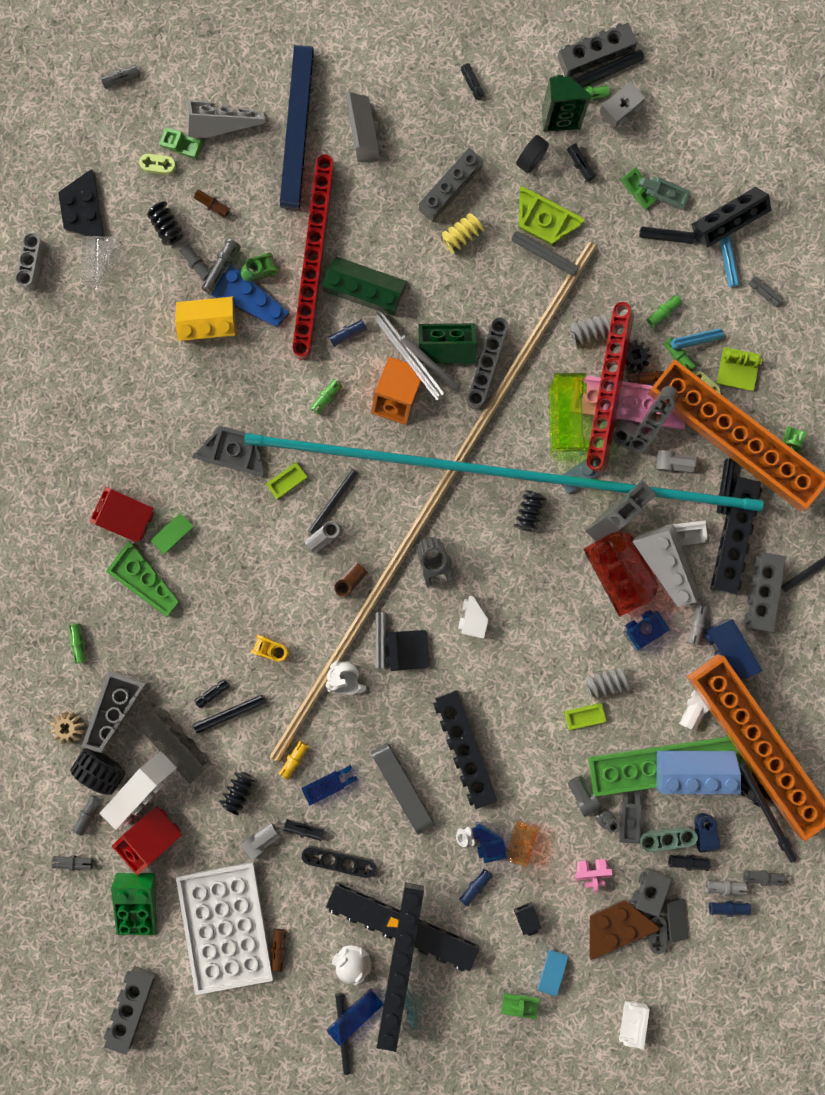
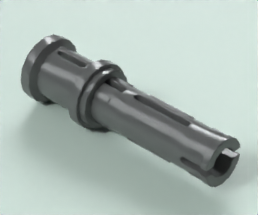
[201,238,241,294]
[596,809,620,833]

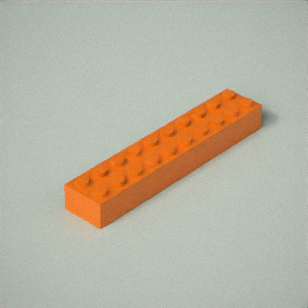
[647,359,825,512]
[686,654,825,841]

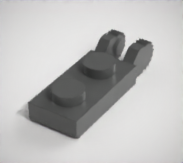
[619,790,641,844]

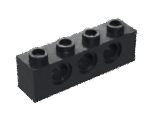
[691,187,772,248]

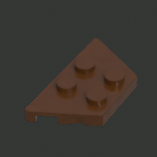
[589,899,659,960]

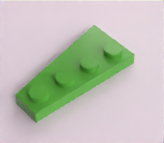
[106,541,180,617]

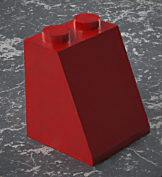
[90,487,154,543]
[111,806,182,875]

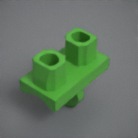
[782,426,807,454]
[501,993,539,1019]

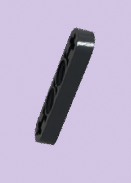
[301,846,376,878]

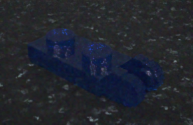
[301,765,358,806]

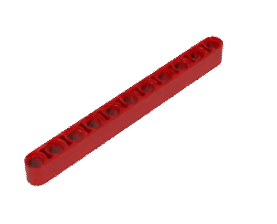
[292,154,334,360]

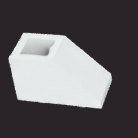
[458,596,488,639]

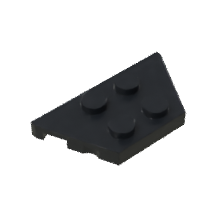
[58,169,105,242]

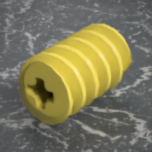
[442,213,484,254]

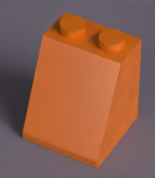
[371,357,422,425]

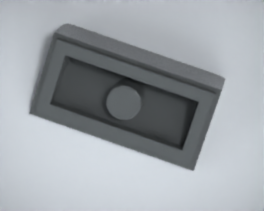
[664,898,688,943]

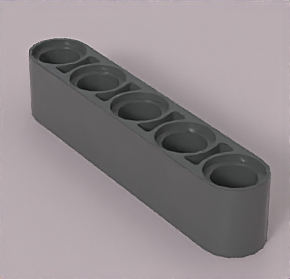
[467,317,508,409]
[371,742,435,835]

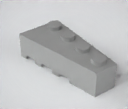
[633,524,700,607]
[82,670,147,753]

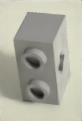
[600,81,645,128]

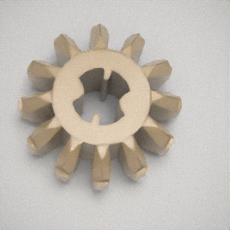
[50,712,84,744]

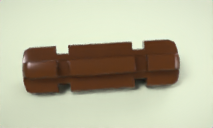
[627,371,664,384]

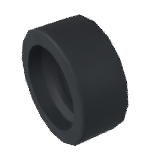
[516,135,549,174]

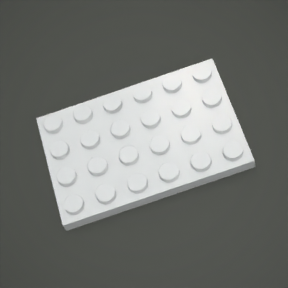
[176,862,274,995]

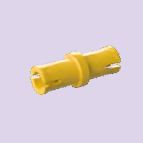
[279,740,310,780]

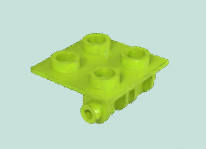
[716,347,762,391]

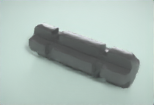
[749,276,783,307]

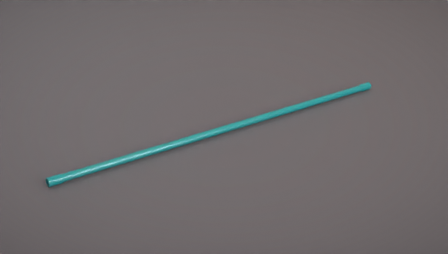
[244,433,763,512]

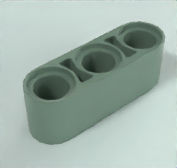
[639,826,698,852]

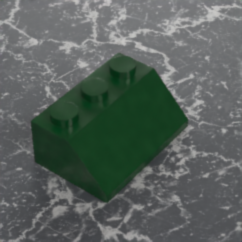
[418,323,477,364]

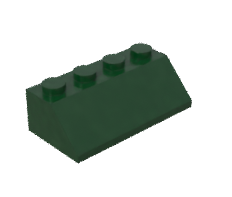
[542,75,591,132]
[322,256,407,316]

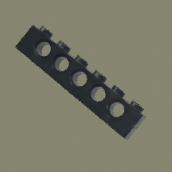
[710,477,762,595]
[433,690,498,809]

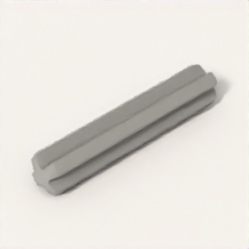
[376,612,386,669]

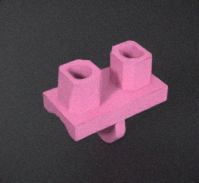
[575,859,612,893]

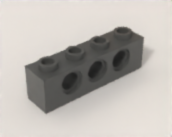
[557,23,637,77]
[419,148,483,222]
[744,552,786,632]
[104,966,157,1055]

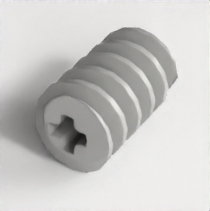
[570,314,610,347]
[586,668,630,700]

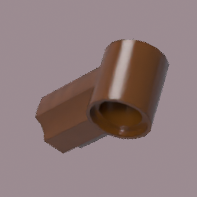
[334,562,368,598]

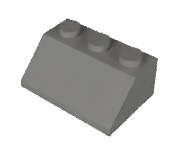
[346,92,382,162]

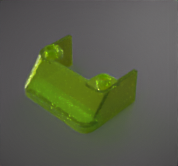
[548,373,589,459]

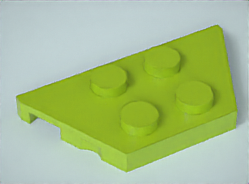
[518,186,585,246]

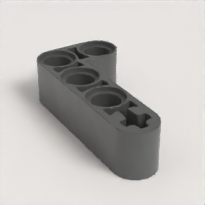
[613,386,678,453]

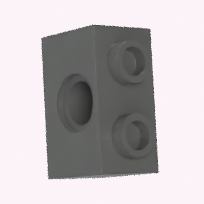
[632,868,672,917]

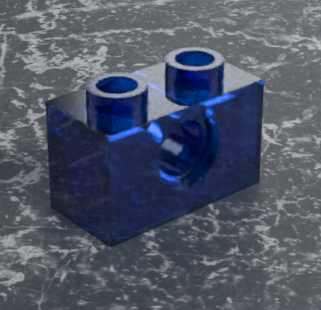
[622,609,670,651]

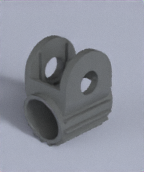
[416,535,453,588]

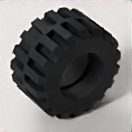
[70,748,125,795]

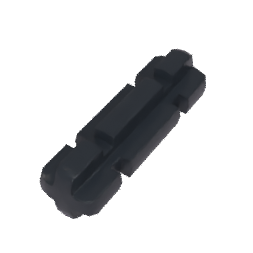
[461,63,484,100]
[194,679,230,708]

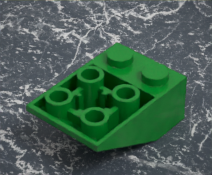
[111,873,157,935]

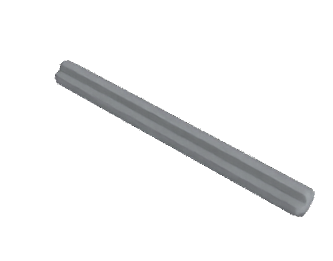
[375,312,445,401]

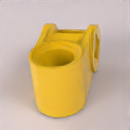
[251,634,290,662]

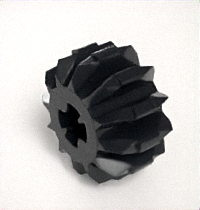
[620,340,652,373]

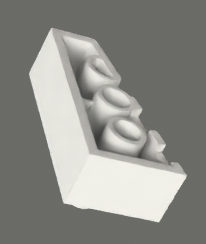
[99,751,177,830]

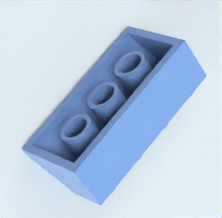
[657,751,741,794]

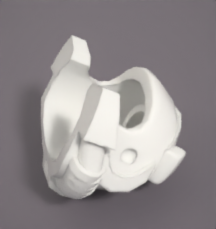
[326,660,366,695]
[332,945,372,985]

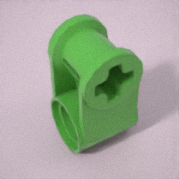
[241,253,280,282]

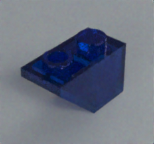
[472,821,507,863]

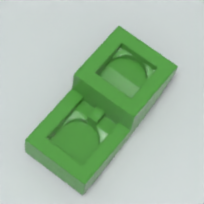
[159,127,203,160]
[620,167,657,209]
[151,513,193,555]

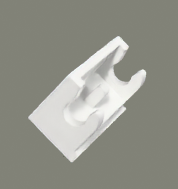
[664,520,707,546]
[619,1001,650,1050]

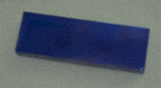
[326,988,383,1046]

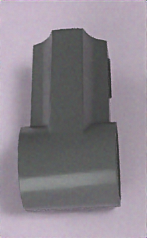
[567,775,601,817]

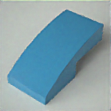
[537,950,568,997]

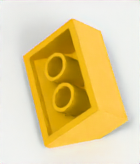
[175,297,237,341]

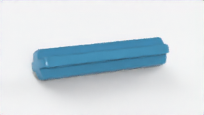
[719,235,740,287]
[671,328,724,350]

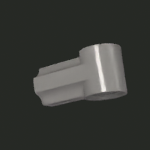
[656,450,696,473]
[304,521,341,554]
[240,822,281,860]

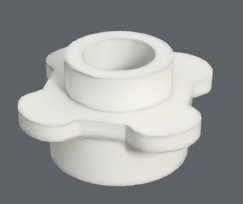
[456,827,476,847]

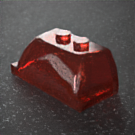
[583,532,659,617]

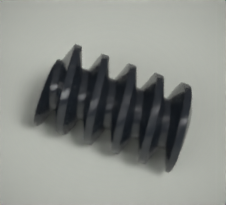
[147,201,184,246]
[513,490,547,533]
[219,772,258,816]

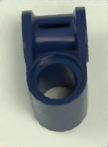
[694,813,720,853]

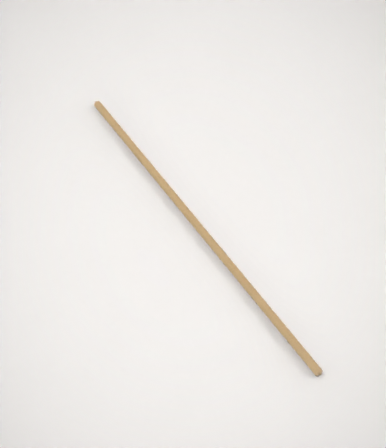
[270,242,597,762]

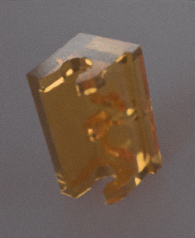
[505,820,538,867]

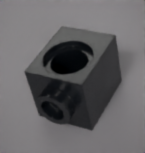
[513,902,542,936]

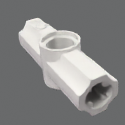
[679,690,709,731]

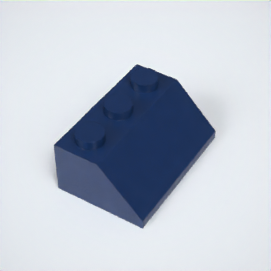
[704,619,763,680]

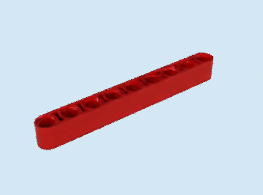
[586,302,634,473]

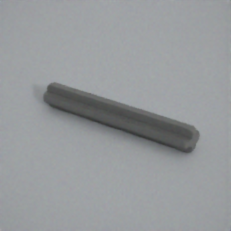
[512,231,578,276]

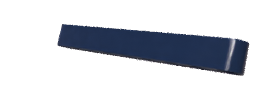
[280,45,314,209]

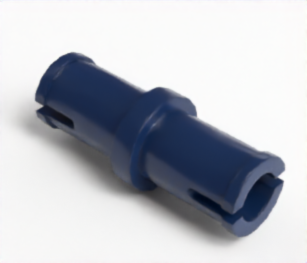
[328,319,368,347]
[459,868,493,907]
[709,901,751,917]

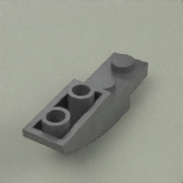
[585,480,657,544]

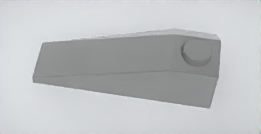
[187,100,265,139]

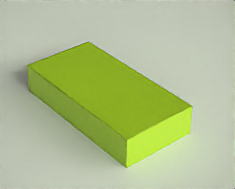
[266,462,308,500]
[564,703,606,730]

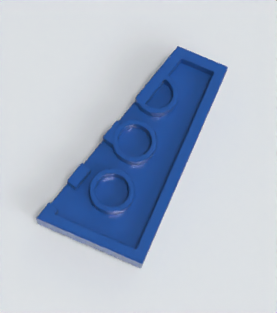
[207,264,289,327]

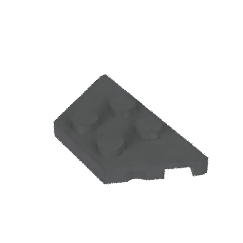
[192,426,264,478]

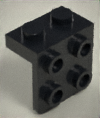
[385,630,429,671]

